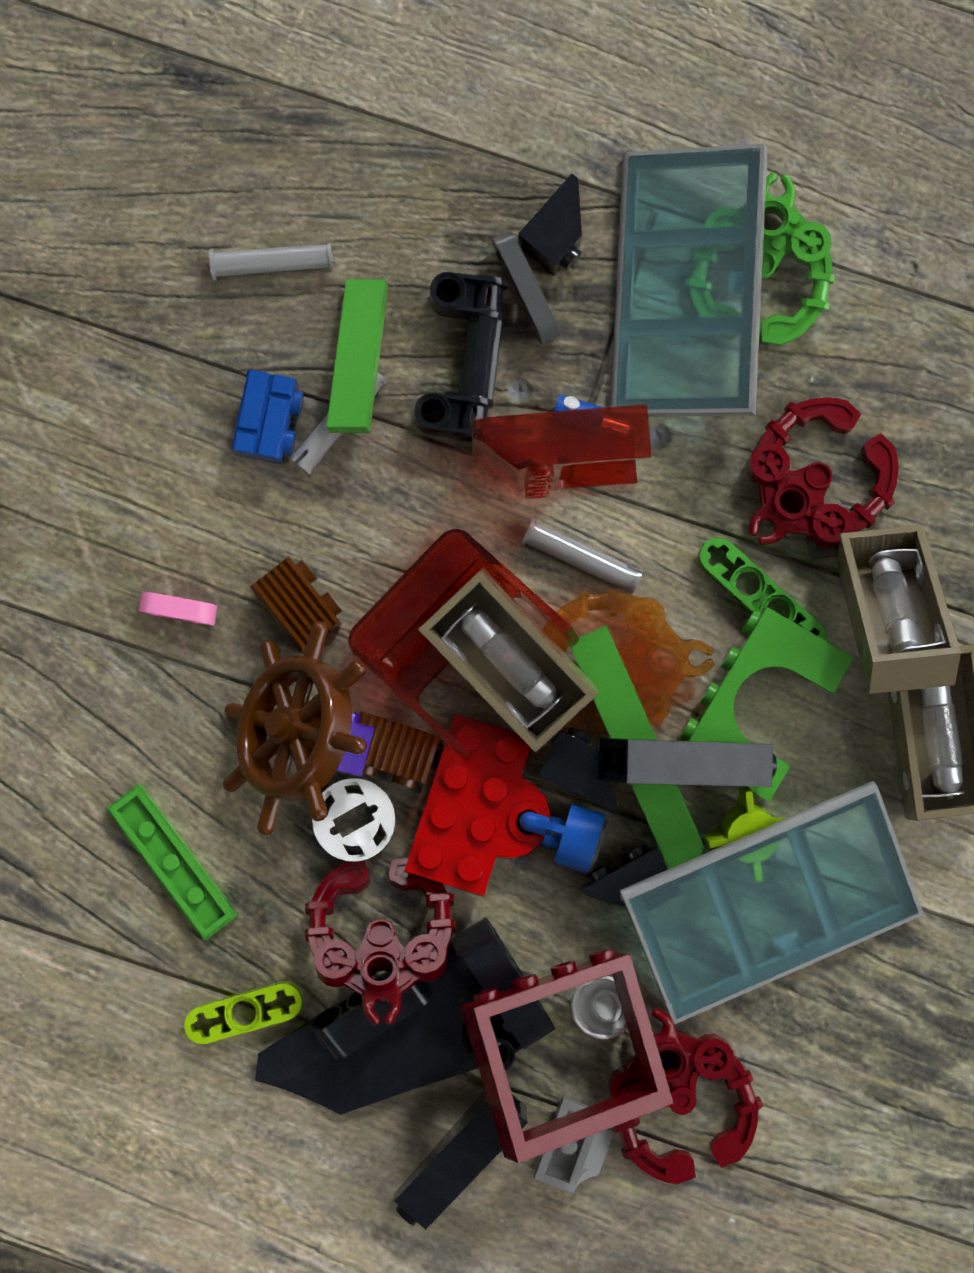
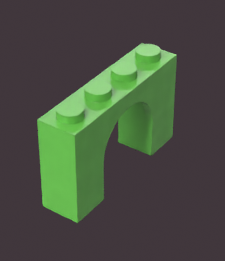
[679,607,855,802]

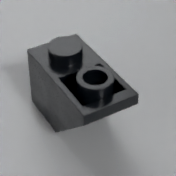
[582,844,681,911]

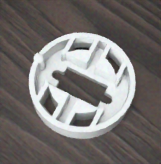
[312,778,395,861]

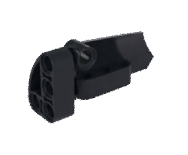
[255,917,556,1115]

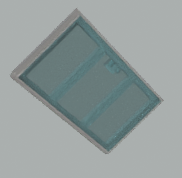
[610,143,768,418]
[619,781,924,1024]

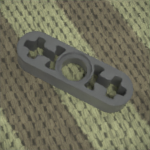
[491,230,560,344]

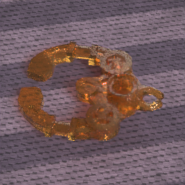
[543,589,714,737]

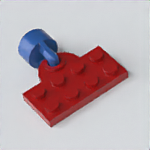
[404,714,608,897]

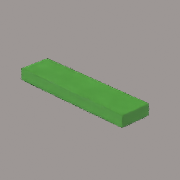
[326,279,388,433]
[106,784,239,941]

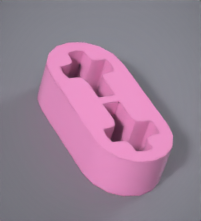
[138,591,218,626]

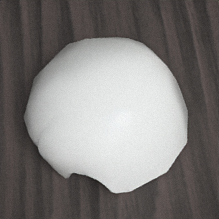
[570,976,628,1040]

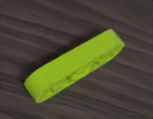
[184,981,304,1044]

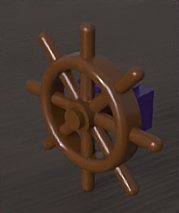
[223,621,374,835]

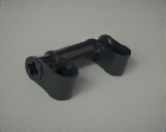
[414,272,508,443]

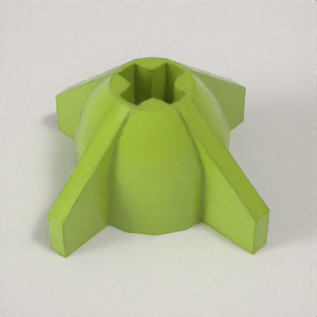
[704,786,785,882]

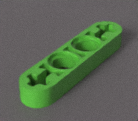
[698,537,828,641]

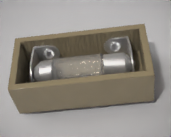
[837,525,961,694]
[418,568,598,752]
[888,644,974,821]

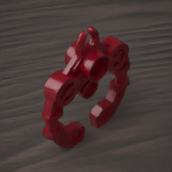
[746,397,899,547]
[305,858,455,1025]
[608,1008,763,1185]

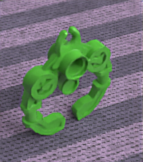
[685,172,835,346]

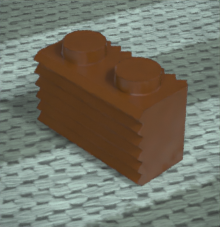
[250,557,342,654]
[358,711,440,789]

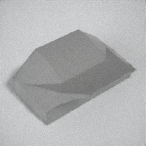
[534,1096,614,1194]

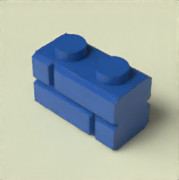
[231,370,304,464]

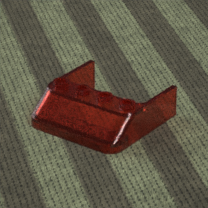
[471,404,652,499]
[348,529,580,760]

